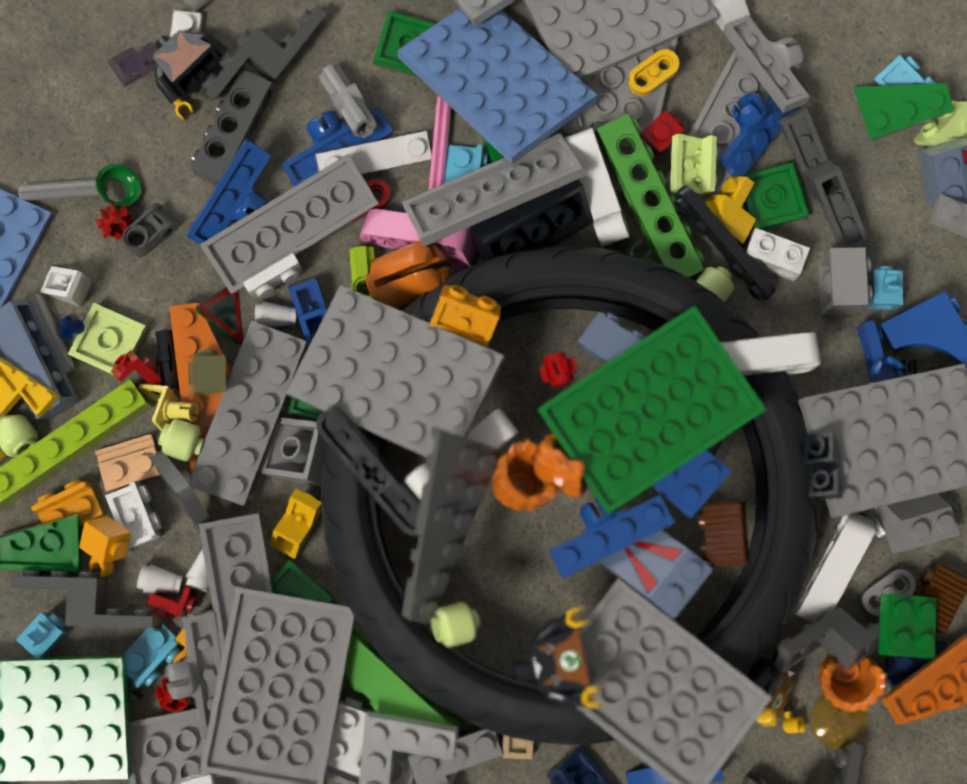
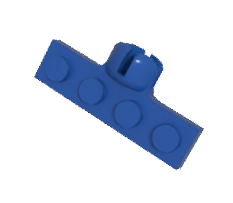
[719,93,800,177]
[281,107,393,187]
[186,138,272,244]
[857,320,907,383]
[549,495,675,579]

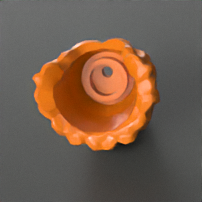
[533,433,588,498]
[491,439,557,512]
[818,654,887,712]

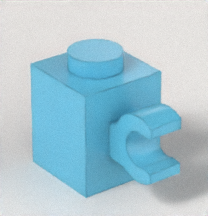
[867,266,903,310]
[16,612,70,658]

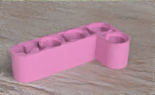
[359,209,477,271]

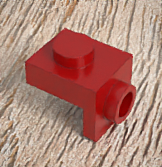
[639,110,685,156]
[111,350,162,385]
[147,587,197,618]

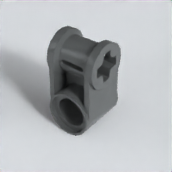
[123,203,179,257]

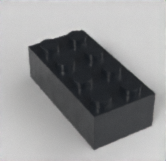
[469,179,593,262]

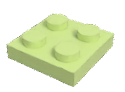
[68,302,147,375]

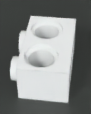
[744,228,810,281]

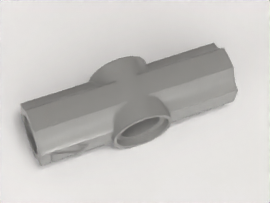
[318,64,377,139]

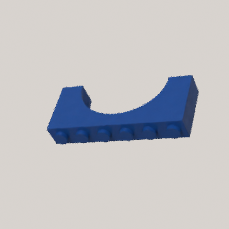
[881,291,967,371]

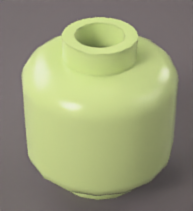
[695,266,734,302]
[0,414,39,457]
[158,419,205,462]
[431,602,480,647]

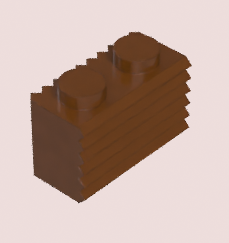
[699,501,751,567]
[912,563,967,633]

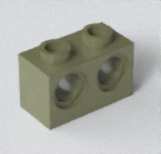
[188,350,226,395]

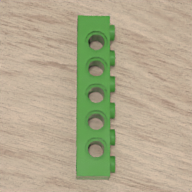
[595,113,704,277]

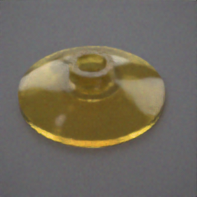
[809,695,869,751]

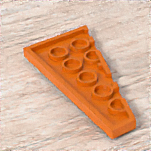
[169,303,264,476]
[881,633,967,725]

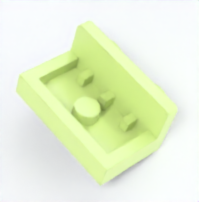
[914,101,967,148]
[670,133,718,197]

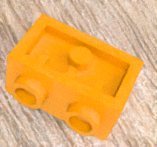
[429,285,501,348]
[31,480,105,526]

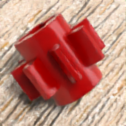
[96,203,134,241]
[539,351,578,388]
[155,677,194,712]

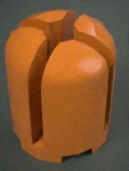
[365,241,450,310]

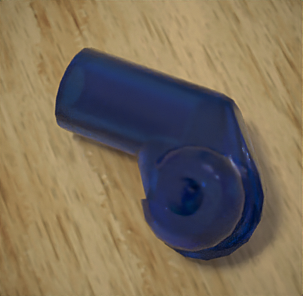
[57,316,85,340]

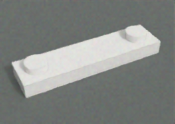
[315,131,432,174]

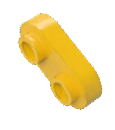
[628,49,679,96]

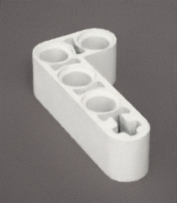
[565,127,630,247]
[721,333,821,376]
[405,408,519,500]
[795,513,876,624]

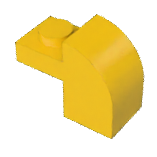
[705,177,756,244]
[269,489,322,559]

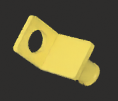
[138,384,199,431]

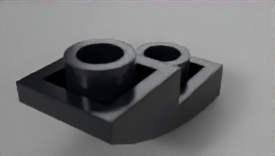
[804,431,843,501]

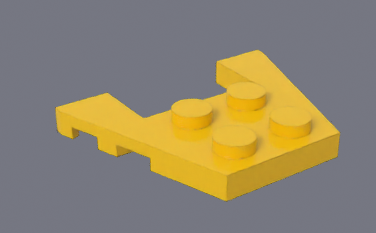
[0,356,60,463]

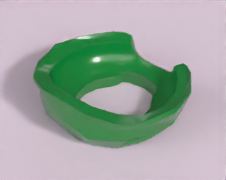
[95,164,142,207]

